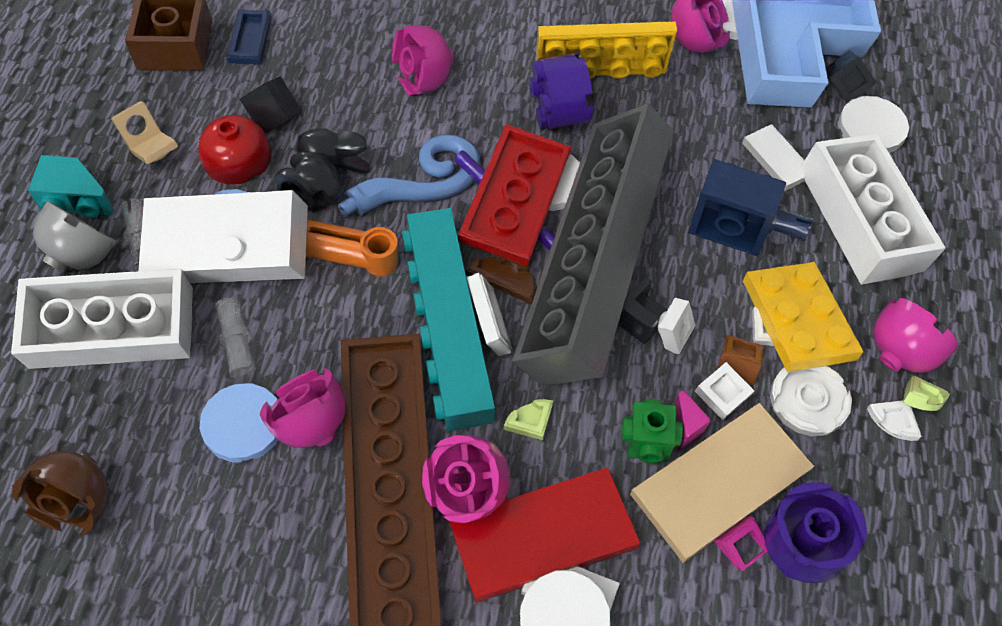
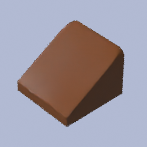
[717,335,764,386]

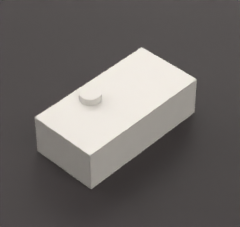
[800,134,945,285]
[138,190,308,283]
[11,269,193,369]

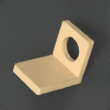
[111,101,178,164]

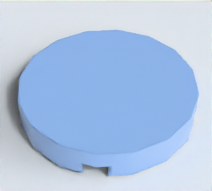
[199,383,278,463]

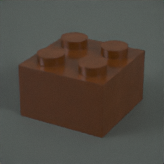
[125,0,213,71]

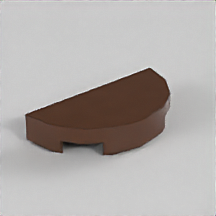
[465,256,536,304]

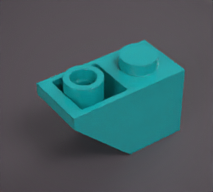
[28,155,114,218]

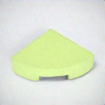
[903,376,950,411]
[504,399,553,440]

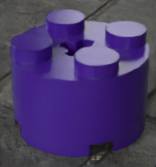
[529,53,593,129]
[764,482,867,583]

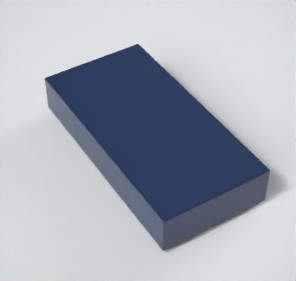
[227,9,272,65]

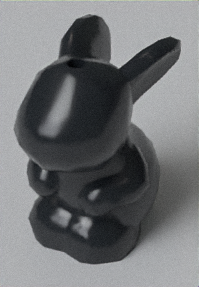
[274,128,370,210]

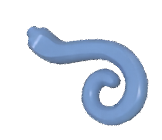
[338,134,481,217]

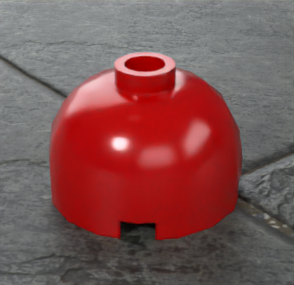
[198,115,272,185]

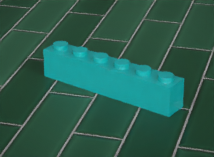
[401,208,495,432]

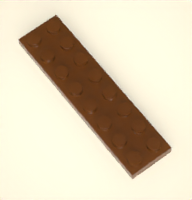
[341,333,441,626]

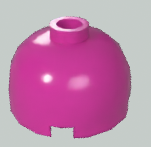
[671,0,730,53]
[392,25,454,95]
[873,298,958,373]
[259,368,346,448]
[422,435,510,523]

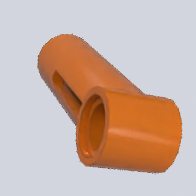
[306,220,400,276]

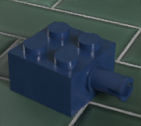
[688,159,813,257]

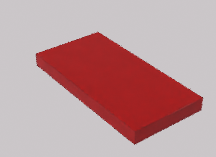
[458,124,572,266]
[449,467,640,603]

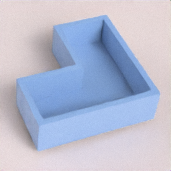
[732,0,881,108]

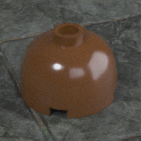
[12,451,109,535]

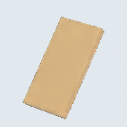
[630,403,815,563]

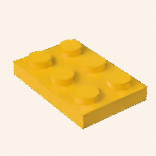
[743,262,864,372]

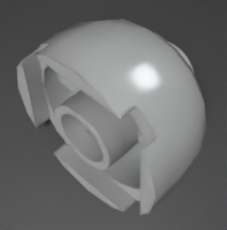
[33,201,116,272]

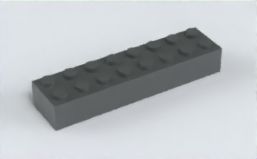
[512,103,674,386]

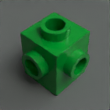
[621,400,683,463]

